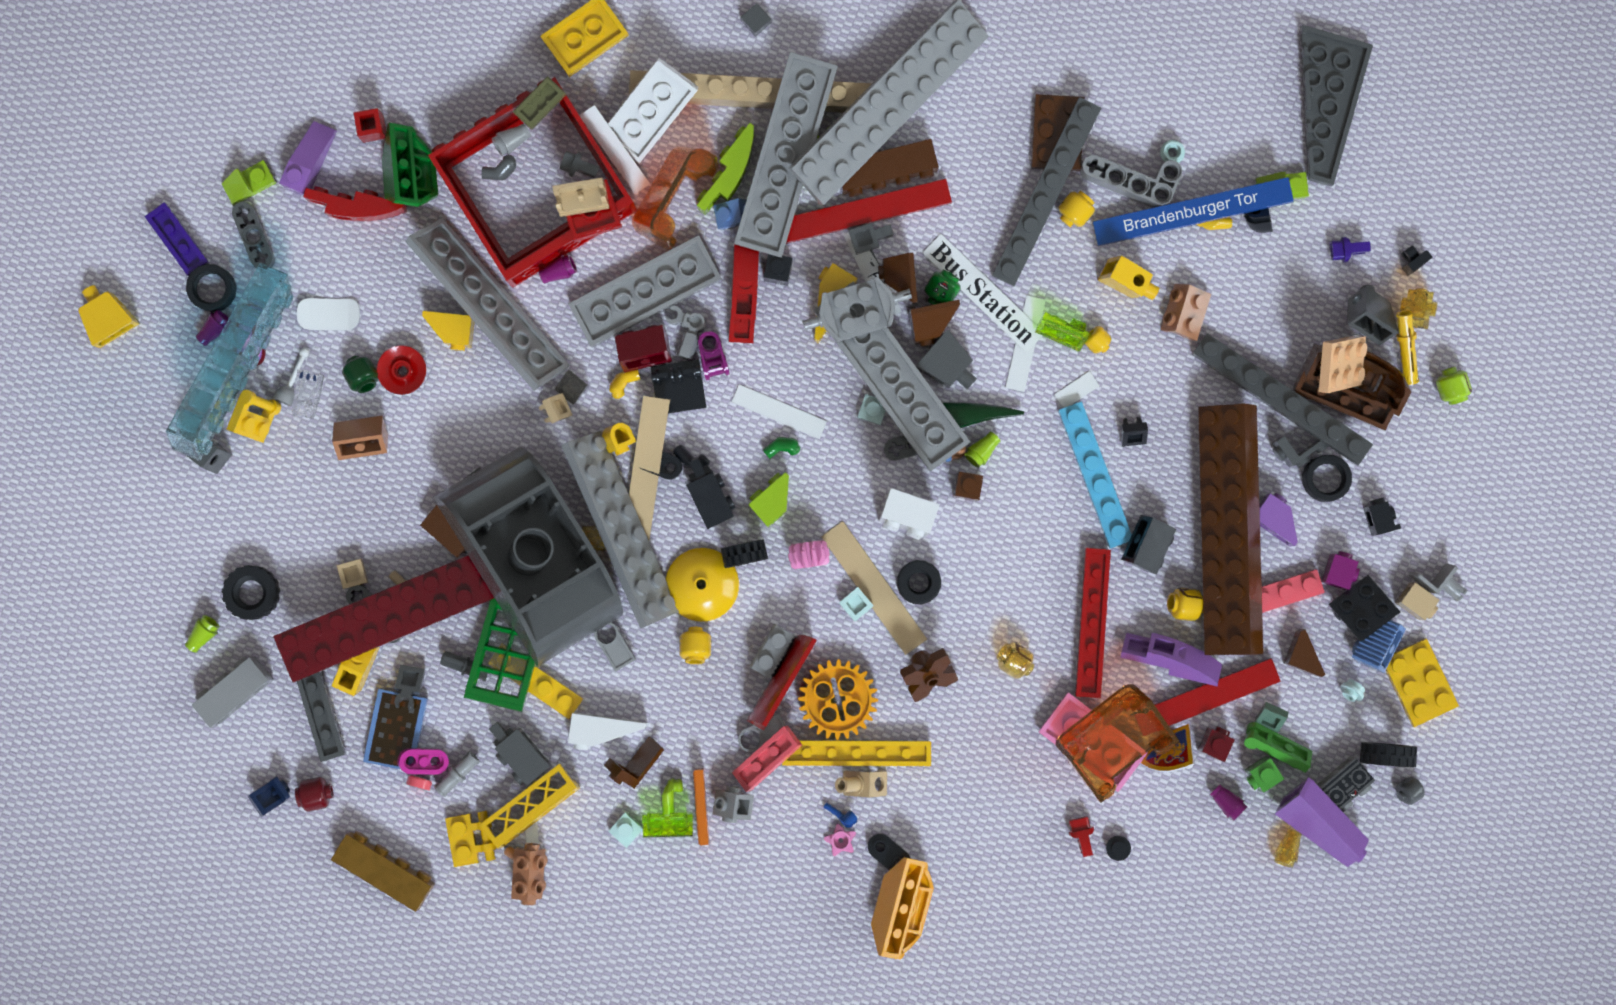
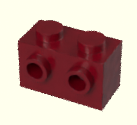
[615,325,672,373]

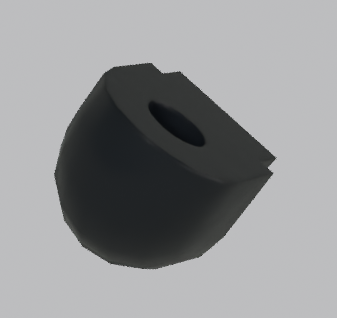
[1245,208,1273,233]

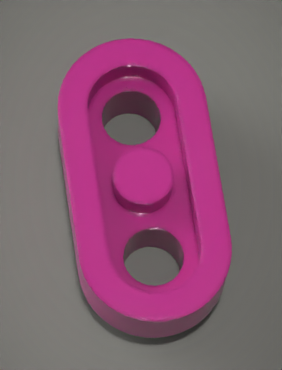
[397,748,449,775]

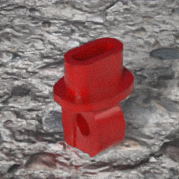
[1068,816,1094,857]

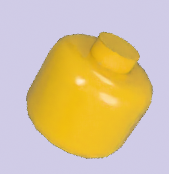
[1084,326,1111,354]

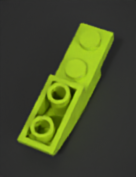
[696,123,754,216]

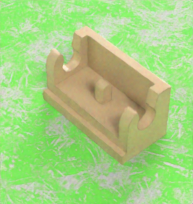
[552,178,610,217]

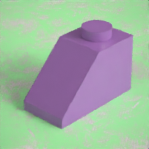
[1259,493,1298,547]

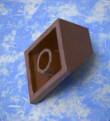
[878,252,918,309]
[908,300,960,347]

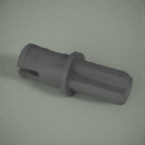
[440,651,490,682]

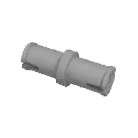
[434,751,480,797]

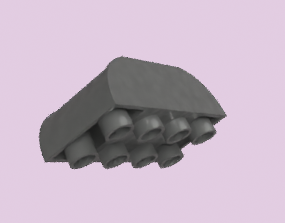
[433,447,623,667]

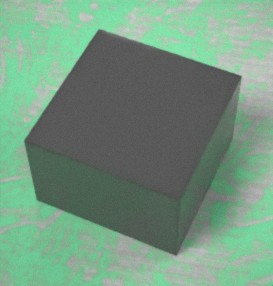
[740,3,772,37]

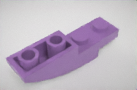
[1120,633,1222,686]

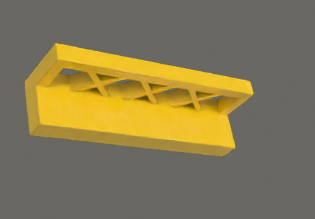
[479,764,580,849]

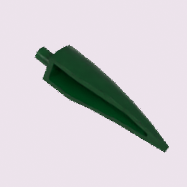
[942,402,1024,428]

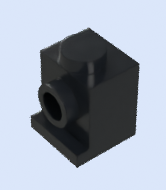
[1364,497,1401,536]

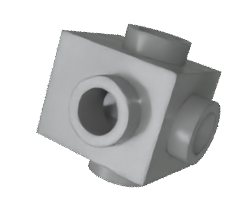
[712,786,754,823]

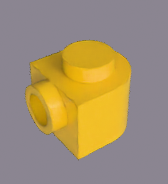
[602,423,636,456]

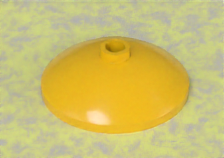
[665,548,739,622]

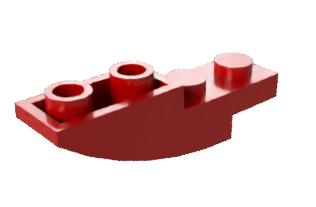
[303,186,407,221]
[728,244,759,344]

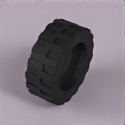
[222,565,280,620]
[1360,742,1417,767]

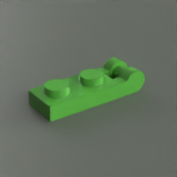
[1244,722,1313,773]

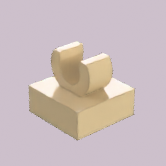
[539,393,572,423]

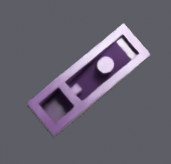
[279,121,337,196]

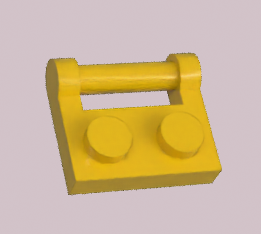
[226,390,281,443]

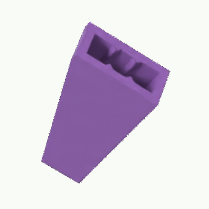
[1275,777,1369,867]

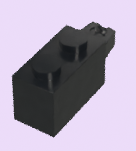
[685,457,736,529]

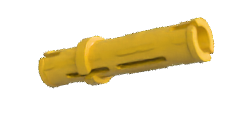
[1396,310,1419,385]

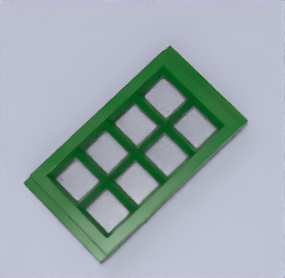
[464,598,535,712]

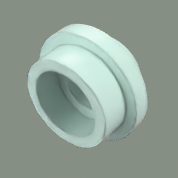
[1160,140,1185,163]
[1340,679,1365,702]

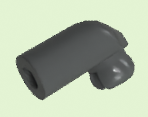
[481,155,516,180]

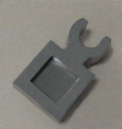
[394,665,426,711]

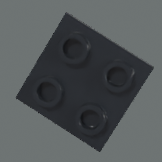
[651,359,707,414]
[1329,575,1401,642]

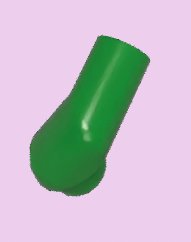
[763,437,800,459]

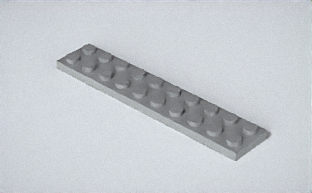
[788,0,989,205]

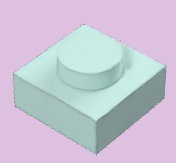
[857,394,885,426]
[839,587,873,622]
[608,812,644,848]

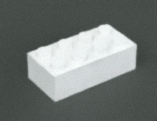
[879,488,940,540]

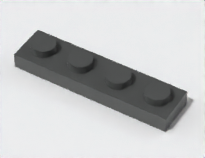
[297,671,346,762]

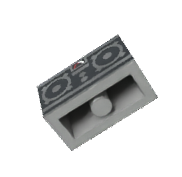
[1317,756,1375,812]

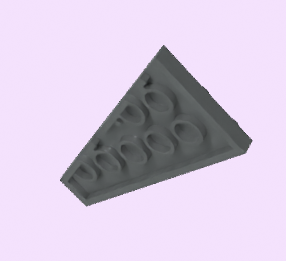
[1300,25,1373,187]

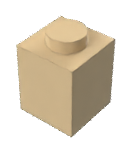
[1395,582,1440,620]

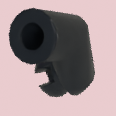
[673,445,710,468]

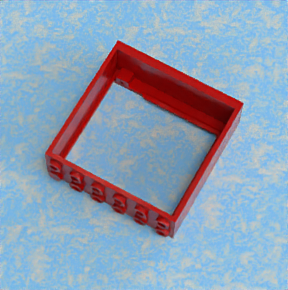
[428,77,637,288]

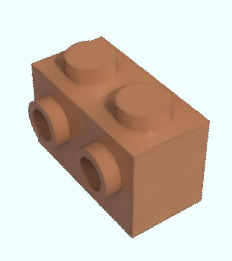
[332,415,388,460]

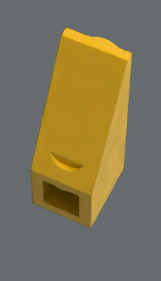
[331,647,380,696]

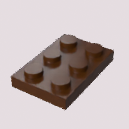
[1031,94,1085,171]

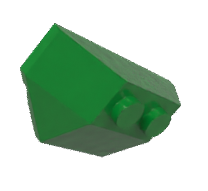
[382,122,438,207]

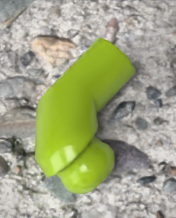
[661,778,683,815]

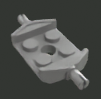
[802,277,912,342]

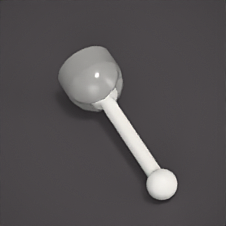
[273,348,309,406]

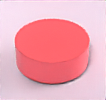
[406,775,432,791]

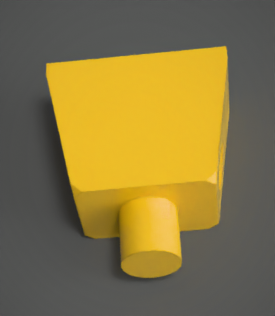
[1098,255,1159,300]
[78,285,139,348]

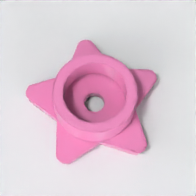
[824,824,856,856]

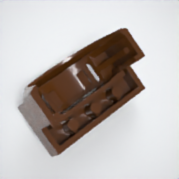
[1293,343,1411,431]

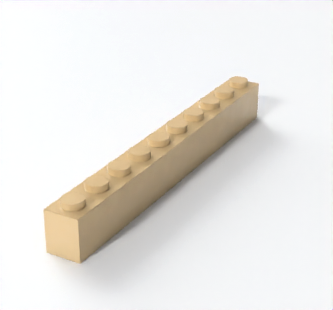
[629,70,872,113]

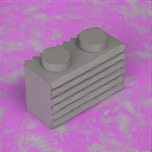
[750,624,795,678]

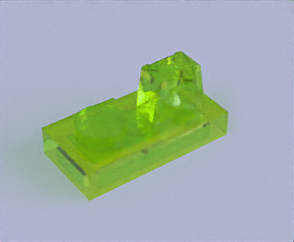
[1035,312,1090,352]

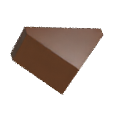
[1283,629,1325,677]

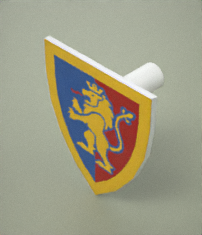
[1141,724,1194,772]

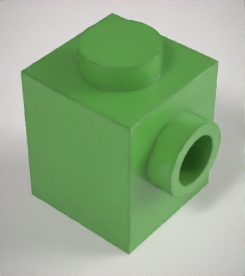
[1245,756,1284,793]

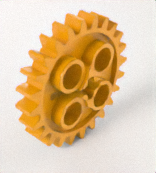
[798,659,878,740]

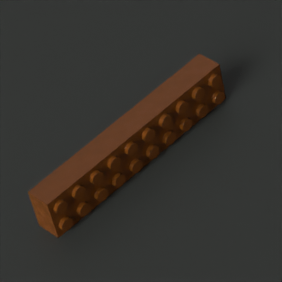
[1198,403,1263,655]

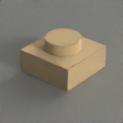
[337,559,369,589]

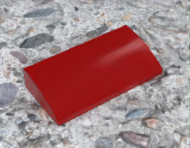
[747,635,817,731]

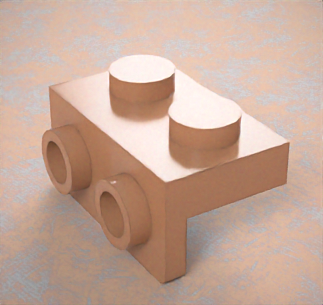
[1161,284,1211,341]

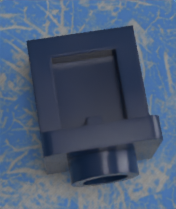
[248,776,290,817]

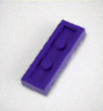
[144,202,210,276]

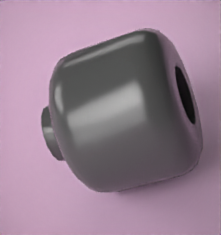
[1396,777,1425,805]

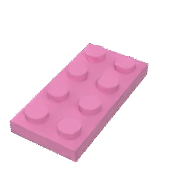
[1038,692,1148,792]

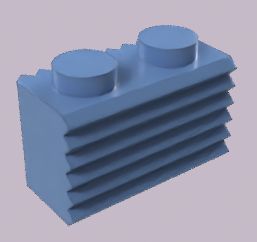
[1352,620,1406,673]

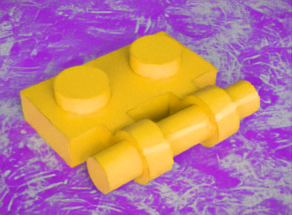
[445,810,496,867]

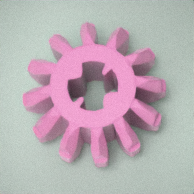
[788,540,830,569]

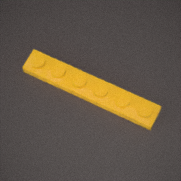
[782,740,931,766]

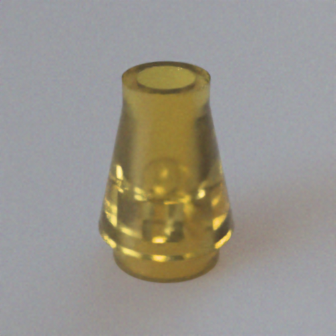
[1274,829,1302,868]

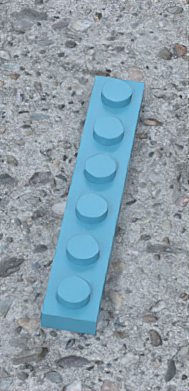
[1058,401,1132,549]

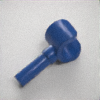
[824,803,857,828]

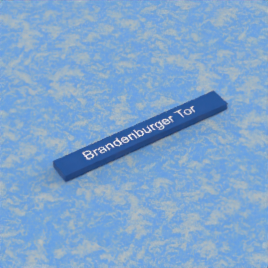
[1093,177,1294,247]

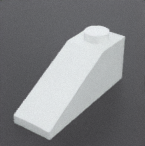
[568,712,648,750]

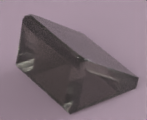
[555,370,589,405]

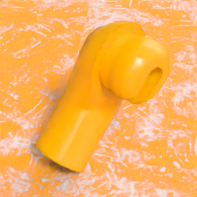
[1196,217,1232,230]

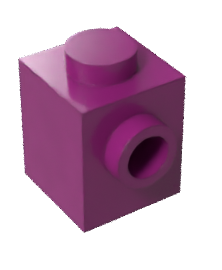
[1321,551,1360,590]

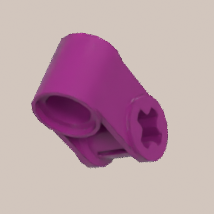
[698,331,730,381]

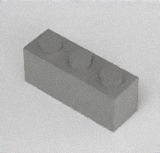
[192,656,274,728]

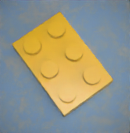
[540,0,629,78]
[1386,639,1459,727]

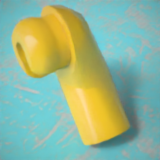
[609,370,641,399]

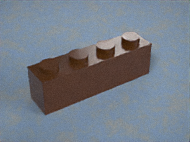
[841,139,939,197]

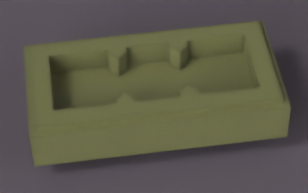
[513,76,566,130]

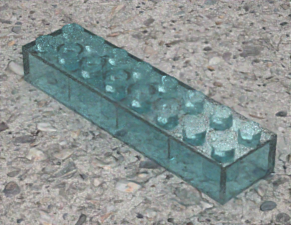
[165,262,293,461]

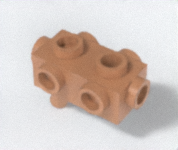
[504,843,548,905]

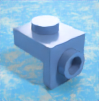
[713,198,747,230]

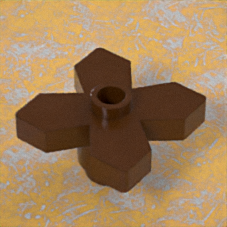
[900,648,958,702]

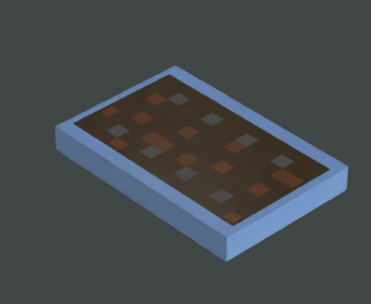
[363,688,428,769]

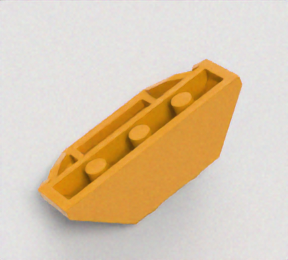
[871,857,934,960]

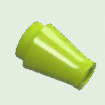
[965,431,1000,468]
[185,615,220,653]

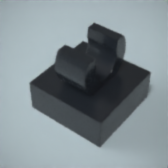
[1401,245,1433,276]
[1120,417,1148,447]

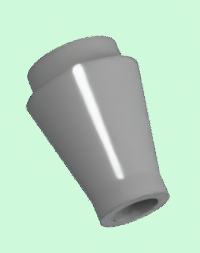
[492,124,531,156]

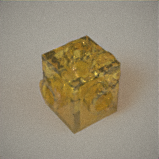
[1400,288,1438,329]

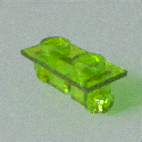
[642,811,693,838]

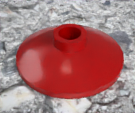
[377,345,427,395]

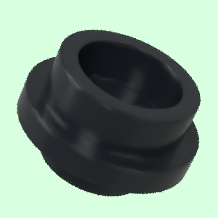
[1106,836,1131,861]

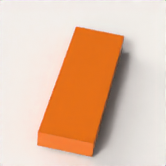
[693,768,710,845]

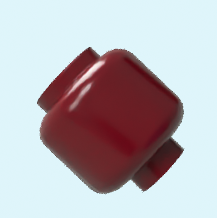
[295,777,334,812]

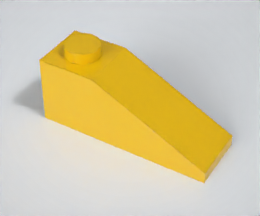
[814,263,858,344]

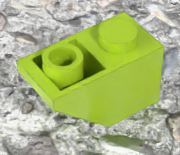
[748,472,789,528]

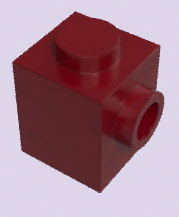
[1197,726,1235,762]

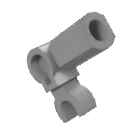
[666,305,706,360]

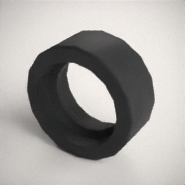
[186,264,237,312]
[1302,455,1352,502]

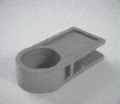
[594,622,636,672]
[738,713,785,752]

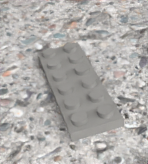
[568,235,722,348]

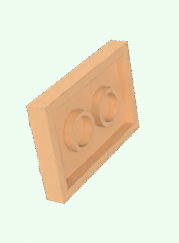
[1319,335,1367,393]

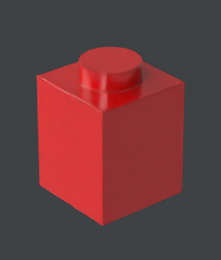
[353,108,386,143]

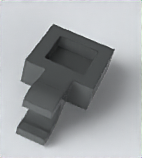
[848,223,894,255]

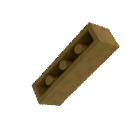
[331,831,435,912]

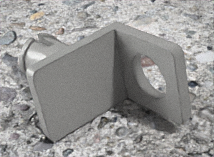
[1408,563,1467,602]

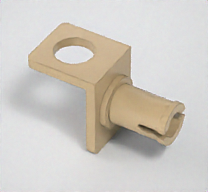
[835,771,887,798]

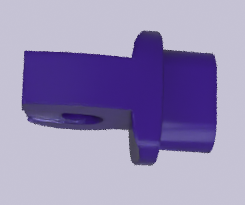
[1330,237,1371,263]

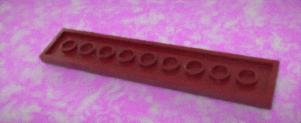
[273,556,494,683]

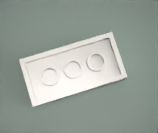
[607,57,698,164]

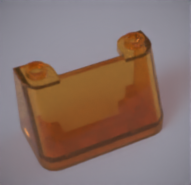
[632,146,719,251]
[1056,684,1180,803]

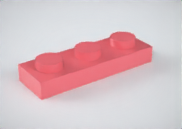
[1262,569,1325,613]
[732,726,802,792]

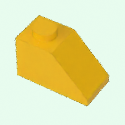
[422,311,475,351]

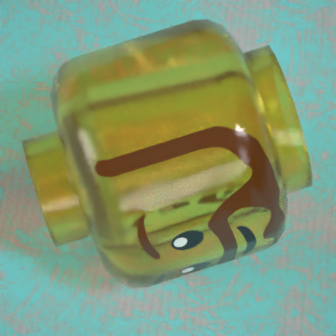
[996,642,1035,679]

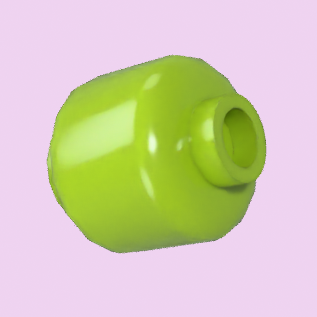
[1436,367,1472,405]

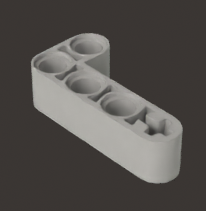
[1080,155,1182,208]

